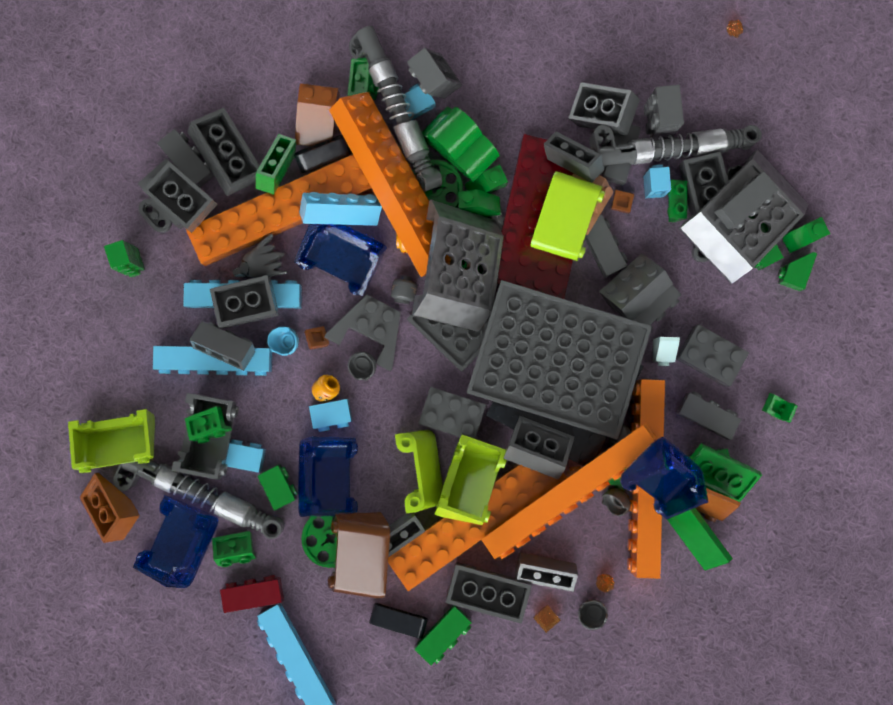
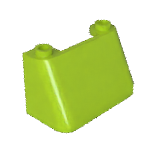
[531,171,605,261]
[68,409,155,473]
[395,430,443,514]
[434,435,507,525]

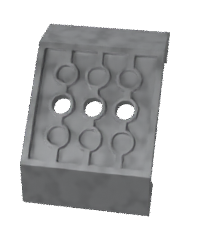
[679,149,808,284]
[412,200,504,332]

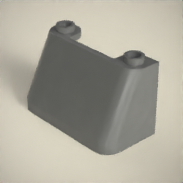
[172,393,239,480]

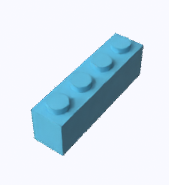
[299,192,382,226]

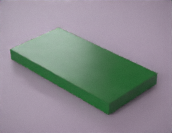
[678,444,762,502]
[662,495,733,571]

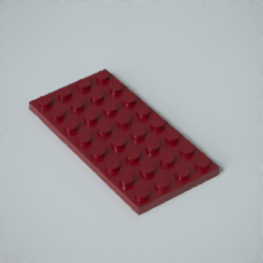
[497,134,574,299]

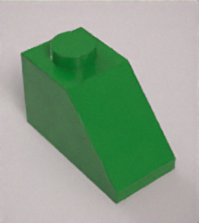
[465,165,508,194]
[458,189,501,217]
[782,217,830,254]
[777,252,817,291]

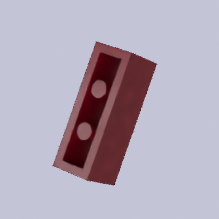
[220,575,284,613]

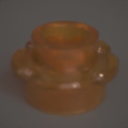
[727,19,743,38]
[596,574,615,592]

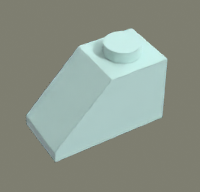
[652,337,680,366]

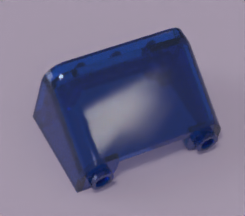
[294,224,387,296]
[298,436,358,517]
[620,437,709,519]
[133,495,218,588]

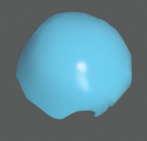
[267,326,299,356]

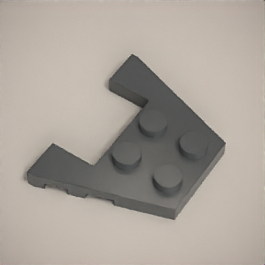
[324,295,401,371]

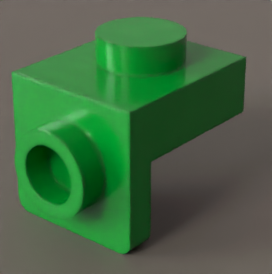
[762,393,798,423]

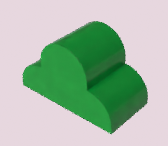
[422,107,500,182]

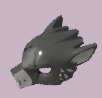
[232,234,288,278]

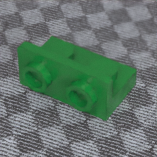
[347,58,379,100]
[667,180,687,222]
[185,406,232,444]
[212,531,256,567]

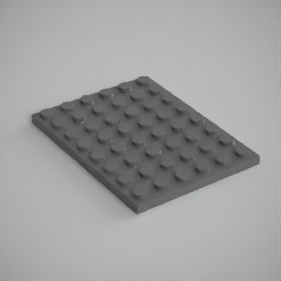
[467,280,652,440]

